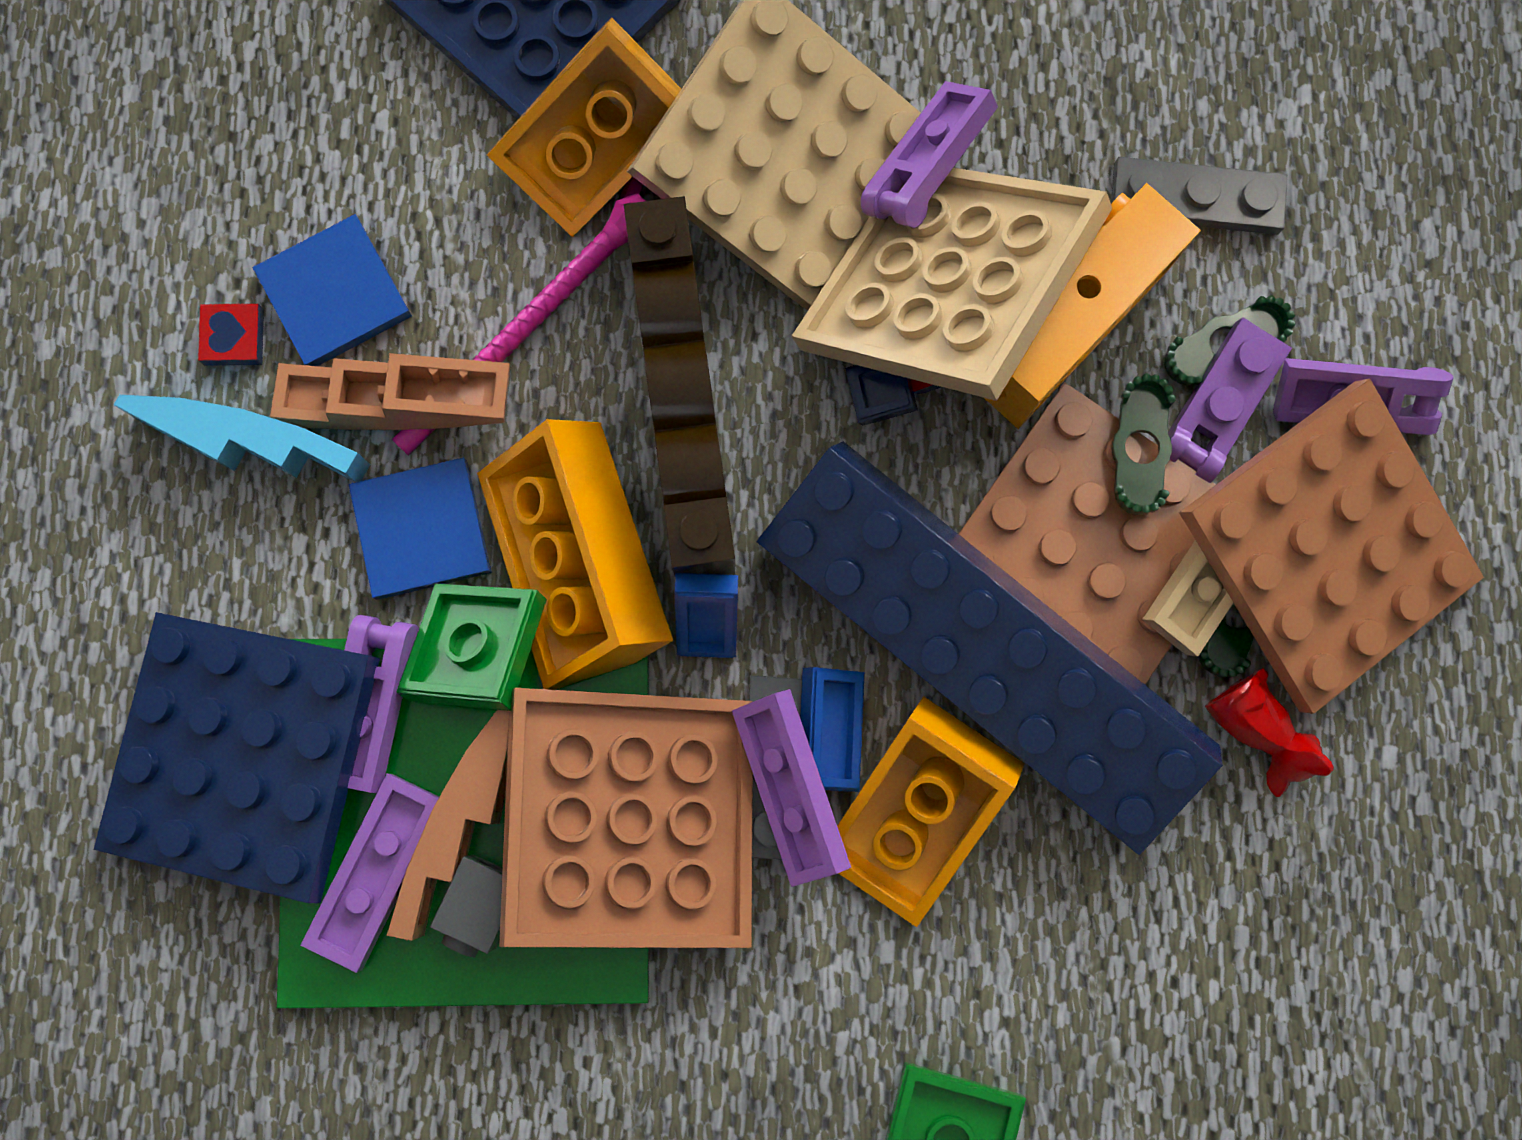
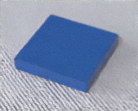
[252,214,412,366]
[349,457,492,600]

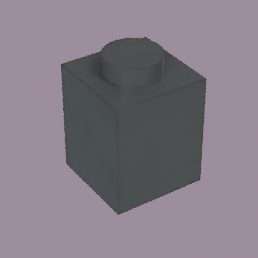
[430,854,503,958]

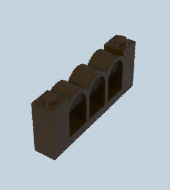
[624,196,736,577]

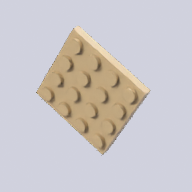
[626,0,921,310]
[792,168,1112,401]

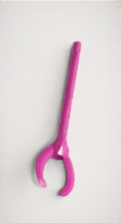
[392,177,646,456]

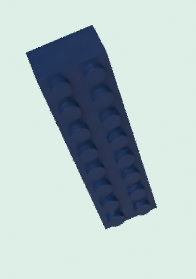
[756,441,1223,855]

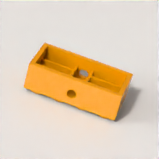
[983,182,1201,429]

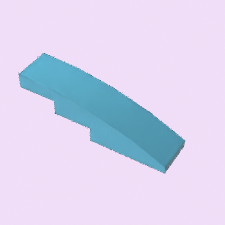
[113,394,371,482]

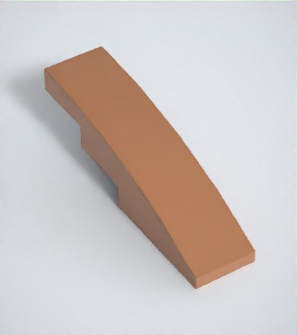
[270,353,510,430]
[387,710,509,941]

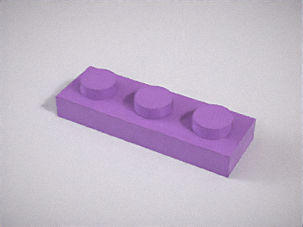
[732,689,852,887]
[300,773,439,973]

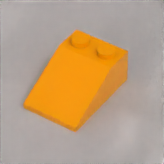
[487,17,681,237]
[837,696,1025,927]

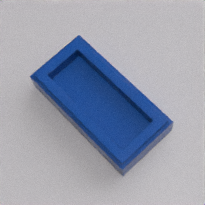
[675,573,738,658]
[800,667,865,792]

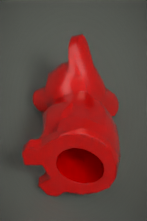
[1205,667,1334,797]

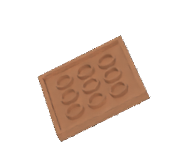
[1179,379,1484,714]
[959,382,1216,684]
[499,688,753,948]

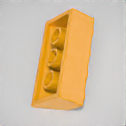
[477,419,673,690]

